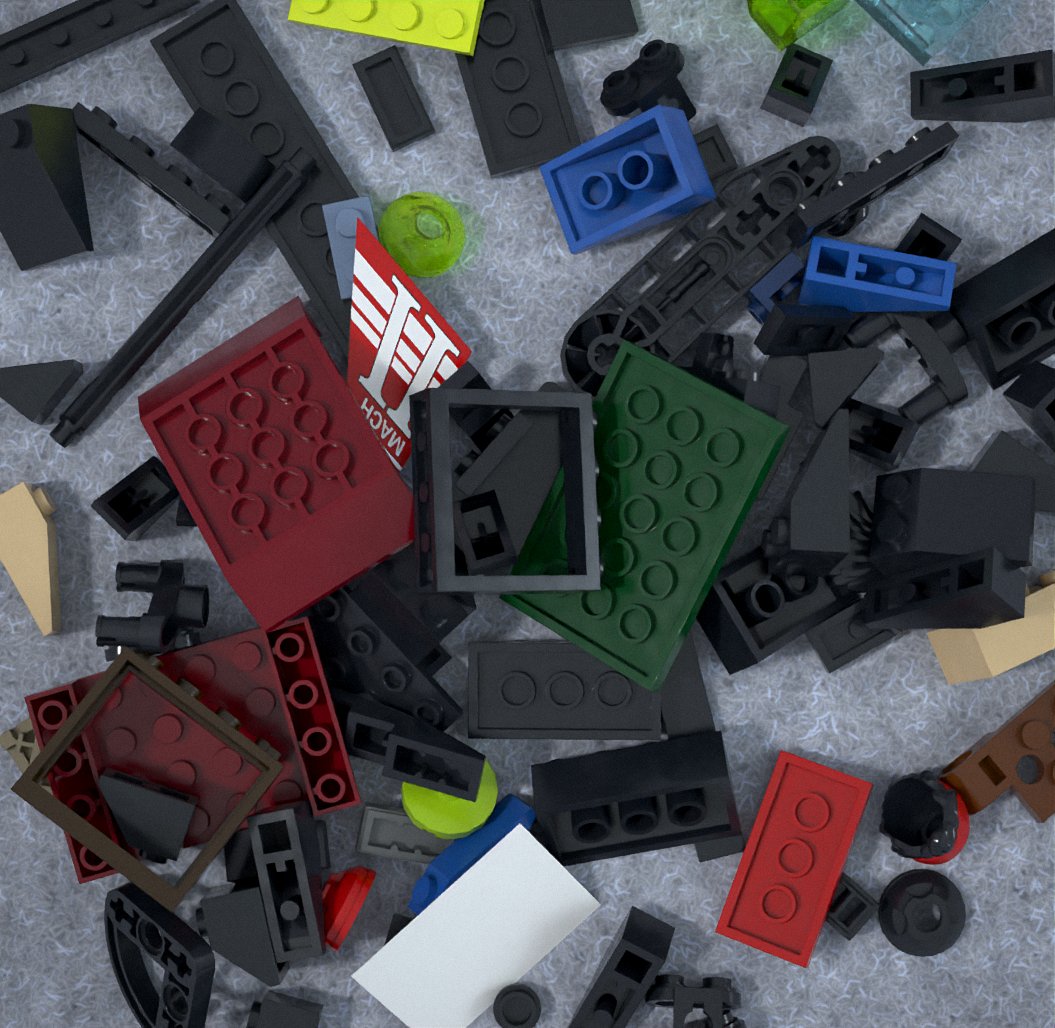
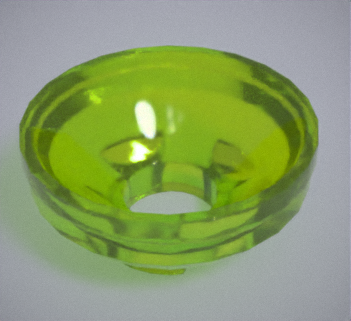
[379,191,466,278]

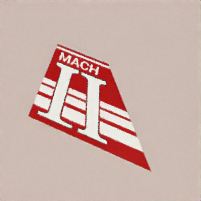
[347,217,472,473]

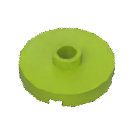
[401,759,498,840]

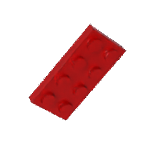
[715,750,874,968]

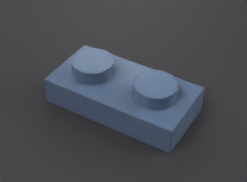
[322,196,380,302]

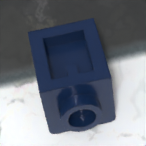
[746,252,805,326]

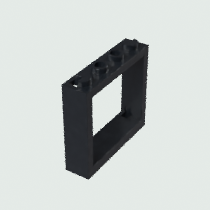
[409,388,603,595]

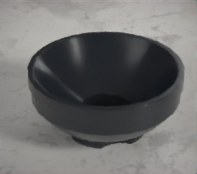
[878,869,966,957]

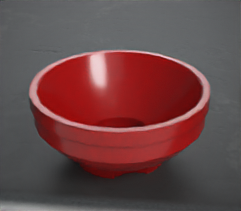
[322,865,376,952]

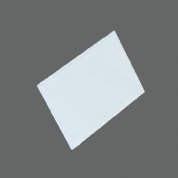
[351,823,601,1028]

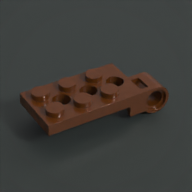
[938,680,1055,823]

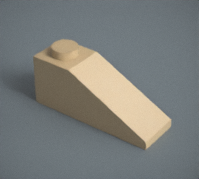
[0,482,62,636]

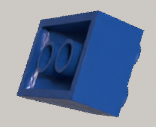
[539,104,717,255]

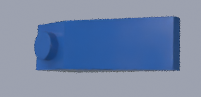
[798,236,957,312]
[408,793,536,915]

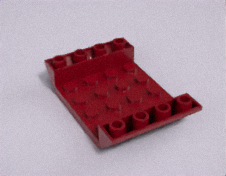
[138,296,415,633]
[24,616,362,884]

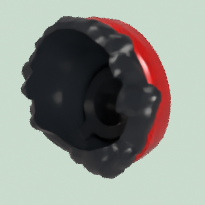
[879,770,970,865]

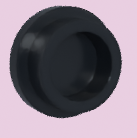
[493,984,541,1028]

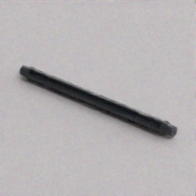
[49,147,317,448]

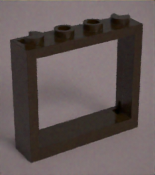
[11,646,284,913]

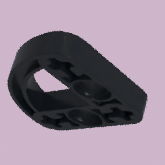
[104,881,215,1028]

